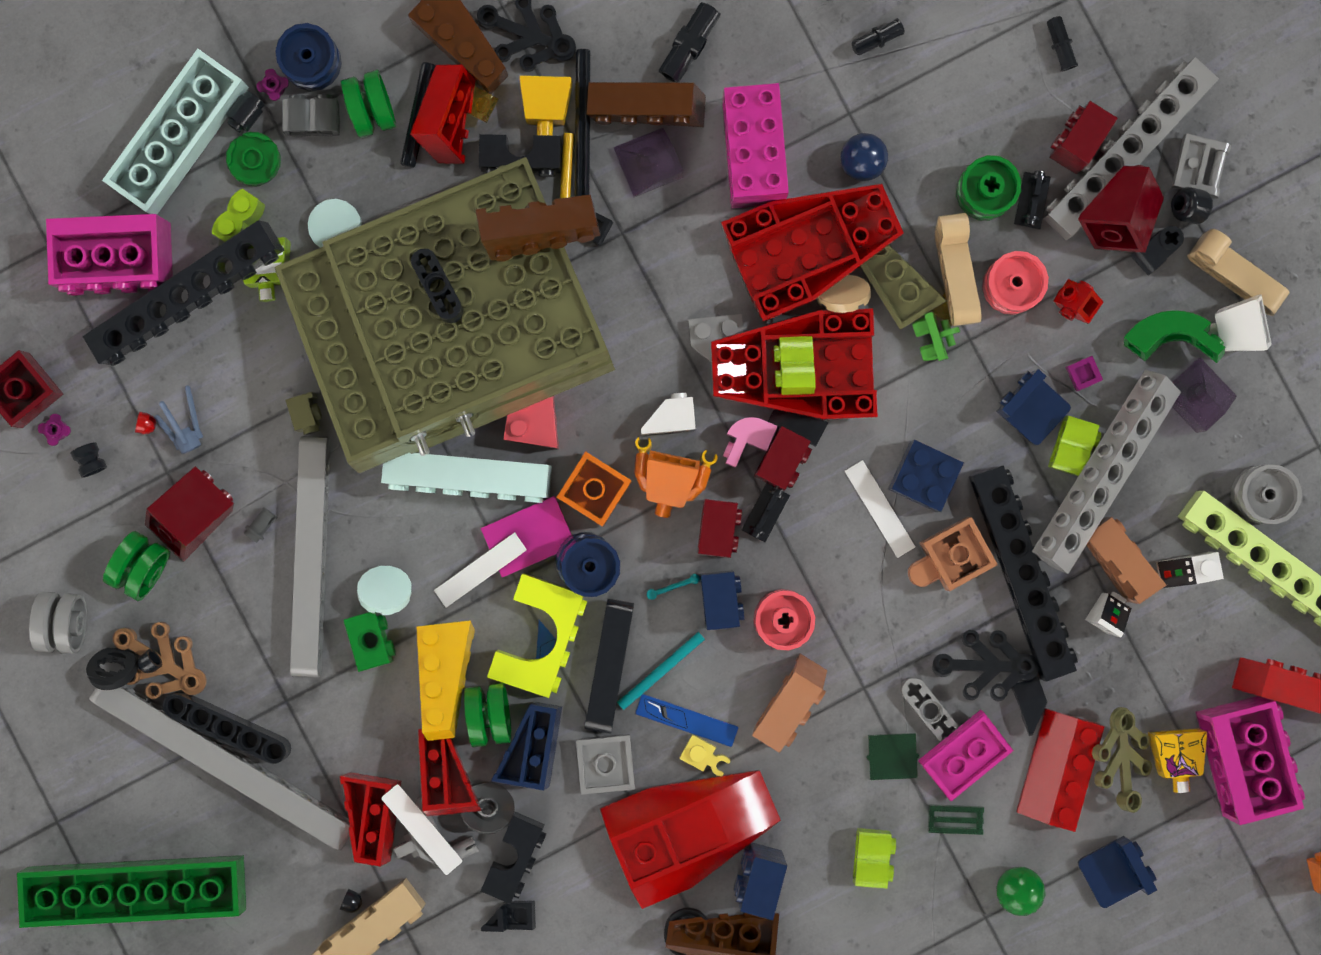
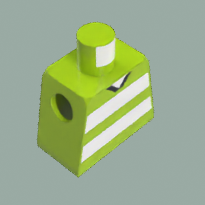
[243,237,291,302]

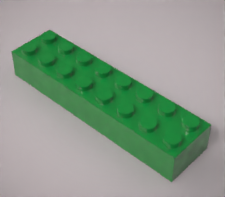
[17,855,246,928]

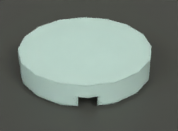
[308,199,362,248]
[357,566,412,615]

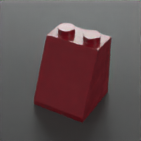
[1078,165,1164,253]
[145,466,234,562]

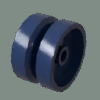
[275,23,342,91]
[556,532,620,597]

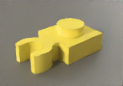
[679,734,730,776]

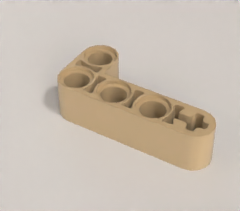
[935,213,981,326]
[1187,229,1290,316]

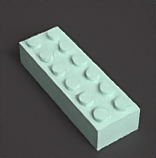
[102,48,249,214]
[381,452,552,503]

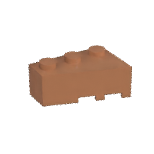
[1086,517,1166,604]
[752,653,827,753]

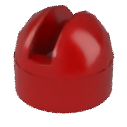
[135,412,156,434]

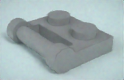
[1171,133,1231,199]

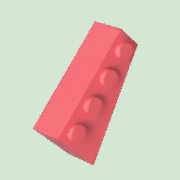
[503,396,559,449]

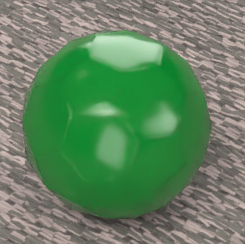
[996,867,1046,916]

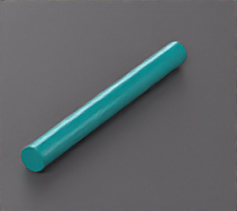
[617,631,705,710]

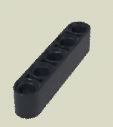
[585,599,634,734]
[163,691,291,764]

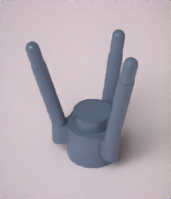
[155,385,203,454]

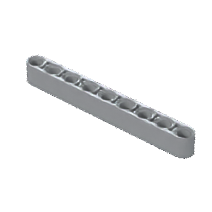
[290,436,330,677]

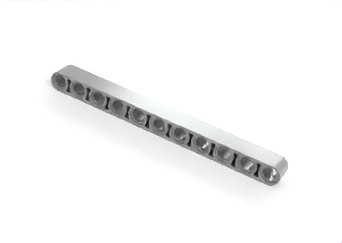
[89,676,350,850]

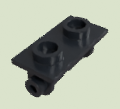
[1014,171,1051,229]
[742,483,790,542]

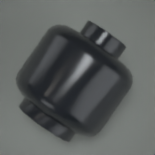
[1171,187,1213,224]

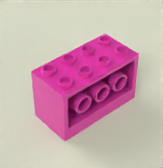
[722,83,789,209]
[46,214,173,296]
[1195,696,1305,825]

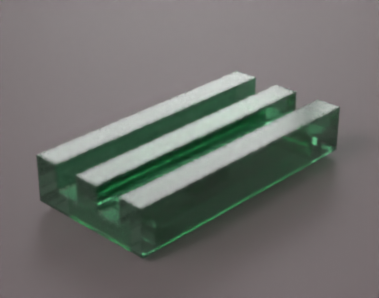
[928,804,984,835]

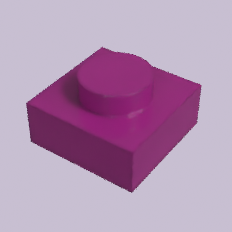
[1065,356,1103,392]

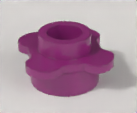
[256,69,289,101]
[38,414,71,446]

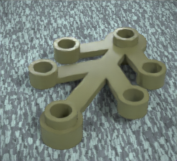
[1092,707,1152,813]

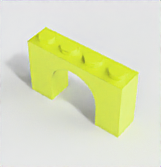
[487,573,588,698]

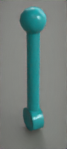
[647,574,700,600]

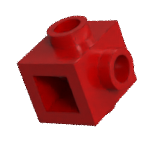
[1053,279,1103,324]

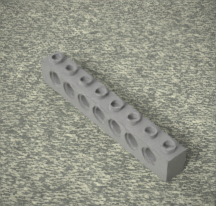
[1043,57,1219,241]
[1032,370,1181,574]

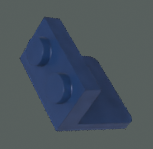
[996,369,1071,445]
[1078,836,1157,908]

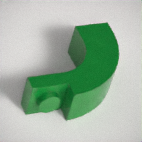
[1124,311,1226,363]

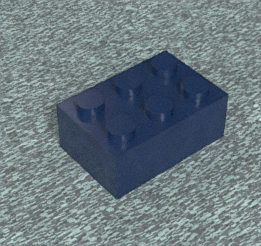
[734,842,787,920]

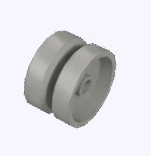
[1230,464,1302,524]
[29,592,87,654]

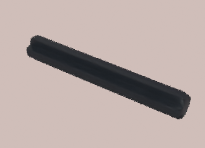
[400,62,435,168]

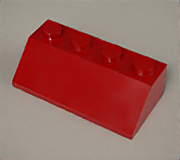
[1016,708,1105,832]

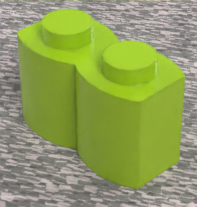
[212,189,265,242]
[774,336,815,395]
[1048,415,1101,476]
[853,828,896,889]

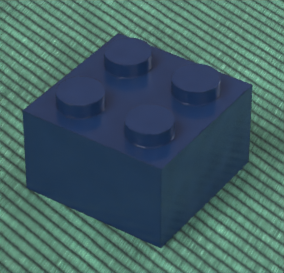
[888,440,964,512]
[700,570,744,630]

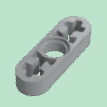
[900,677,959,742]

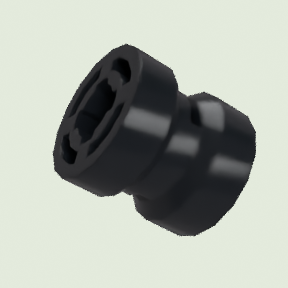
[70,442,107,478]

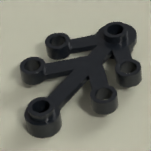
[477,0,576,72]
[932,630,1039,701]

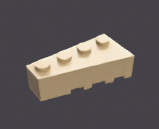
[312,878,426,955]

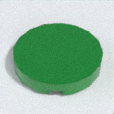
[226,132,281,186]

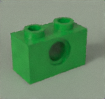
[344,612,396,672]

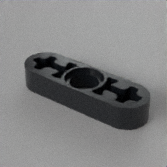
[411,249,464,323]

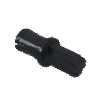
[1047,16,1078,72]
[851,18,905,55]

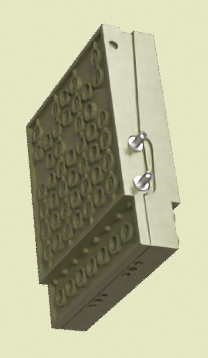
[274,157,615,473]

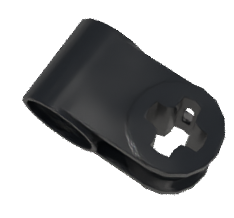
[1130,226,1184,276]

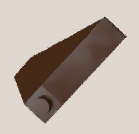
[665,912,779,955]

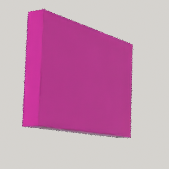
[480,496,572,578]
[918,710,1014,801]

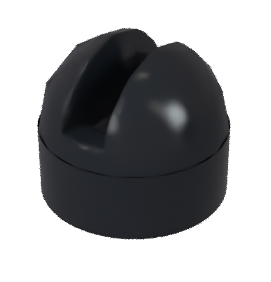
[137,649,162,673]
[340,889,362,913]

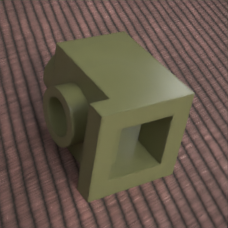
[286,392,322,435]

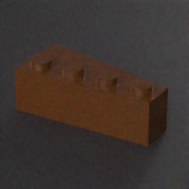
[408,0,508,95]
[587,82,706,127]
[475,194,600,261]

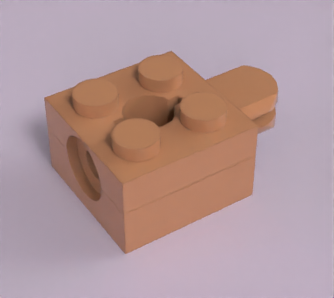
[908,517,998,591]

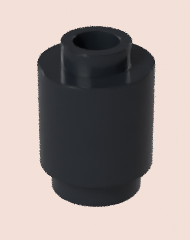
[226,91,265,133]

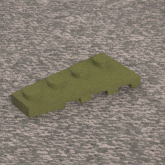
[861,245,947,330]

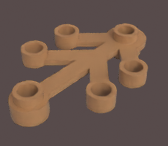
[113,622,207,699]

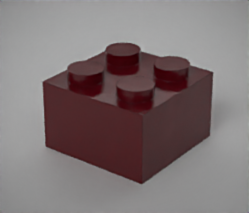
[1049,101,1118,174]
[0,350,63,428]
[754,426,812,491]
[697,499,742,558]

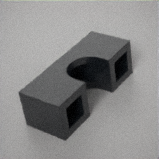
[479,134,562,177]
[481,812,547,904]

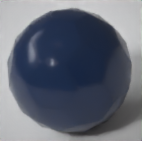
[841,133,888,181]

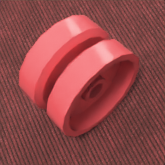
[982,251,1049,315]
[754,589,815,651]

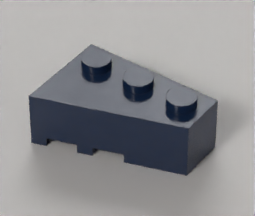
[491,702,562,791]

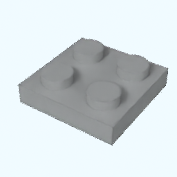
[576,734,635,795]

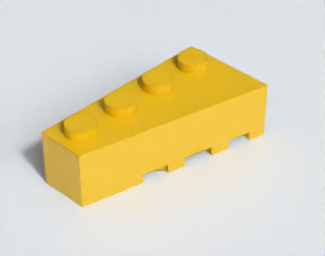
[416,620,475,741]

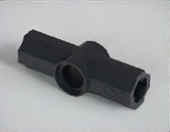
[659,2,721,83]

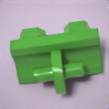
[912,312,960,361]

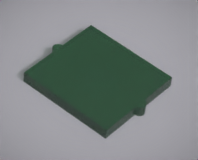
[866,733,919,780]

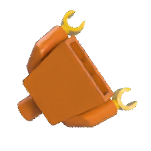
[634,437,718,518]

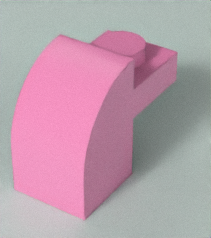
[723,417,777,468]

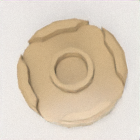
[817,275,871,313]

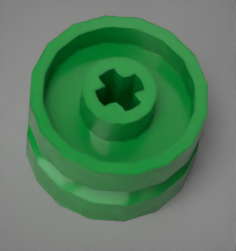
[341,69,397,138]
[956,155,1021,221]
[103,531,170,601]
[464,683,512,747]

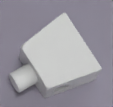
[1208,294,1272,351]

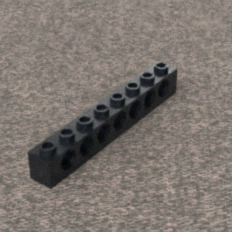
[82,220,285,366]
[969,465,1078,682]

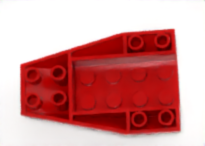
[721,184,904,322]
[711,308,878,419]
[600,770,781,909]

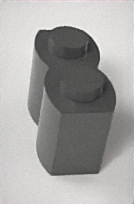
[282,94,340,137]

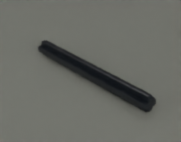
[575,49,590,196]

